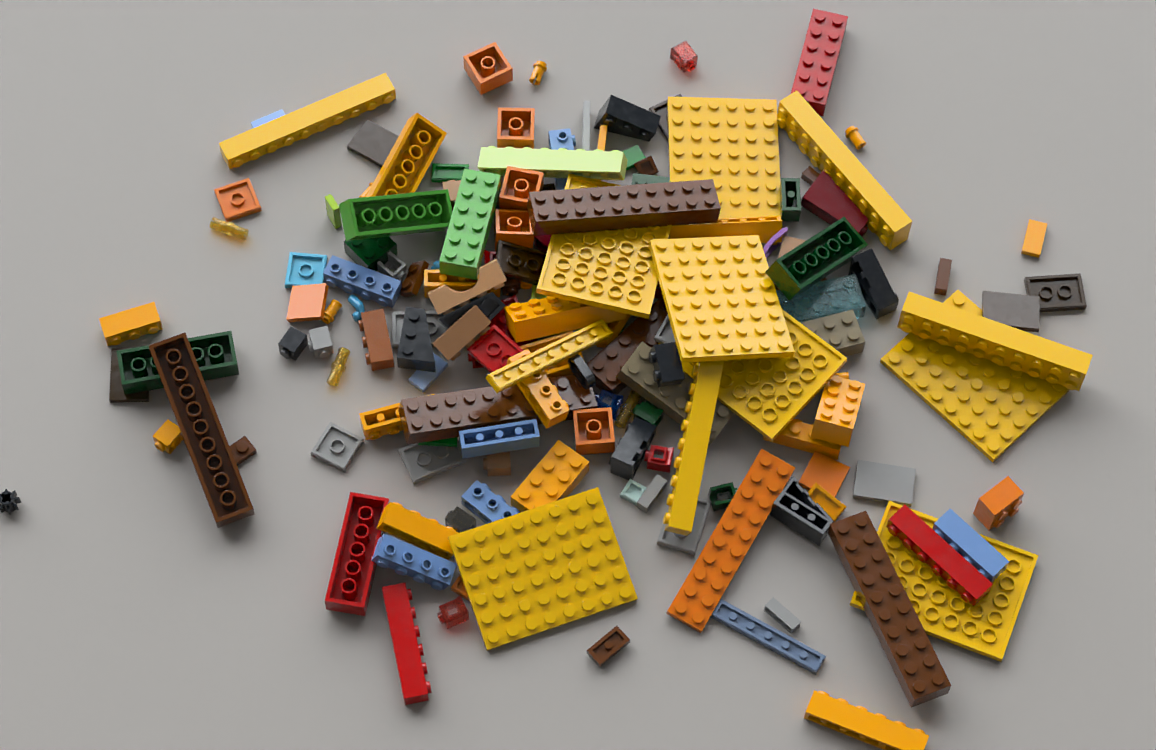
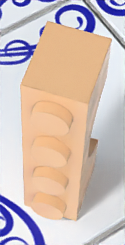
[428,259,507,315]

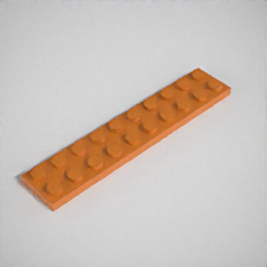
[666,448,795,633]

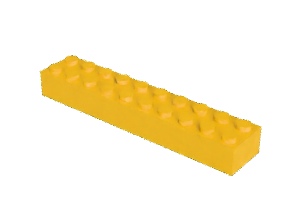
[776,91,912,251]
[897,291,1093,391]

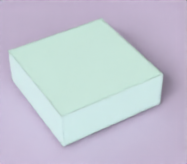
[620,479,647,506]

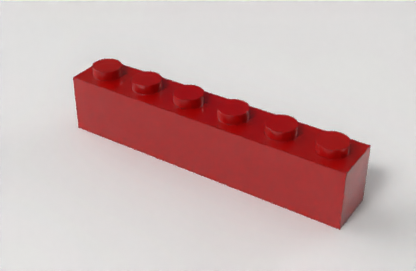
[886,504,993,606]
[382,582,432,705]

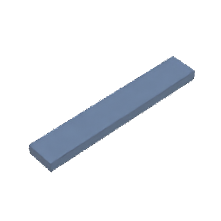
[710,599,826,675]

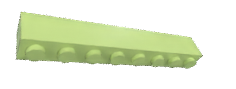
[478,146,628,180]

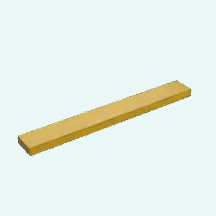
[486,319,613,393]

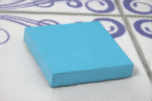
[285,252,328,288]

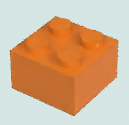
[463,42,513,95]
[497,107,535,149]
[499,166,544,210]
[494,209,534,251]
[573,407,615,455]
[973,476,1024,531]

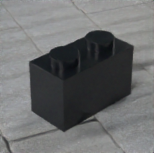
[649,342,685,388]

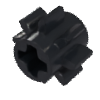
[0,489,21,515]

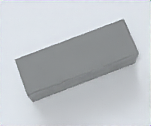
[636,474,667,513]
[764,597,801,634]

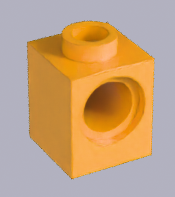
[153,419,183,454]

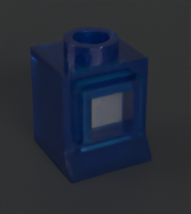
[595,389,624,420]

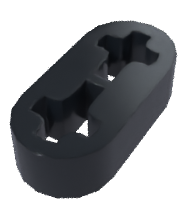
[568,354,596,389]

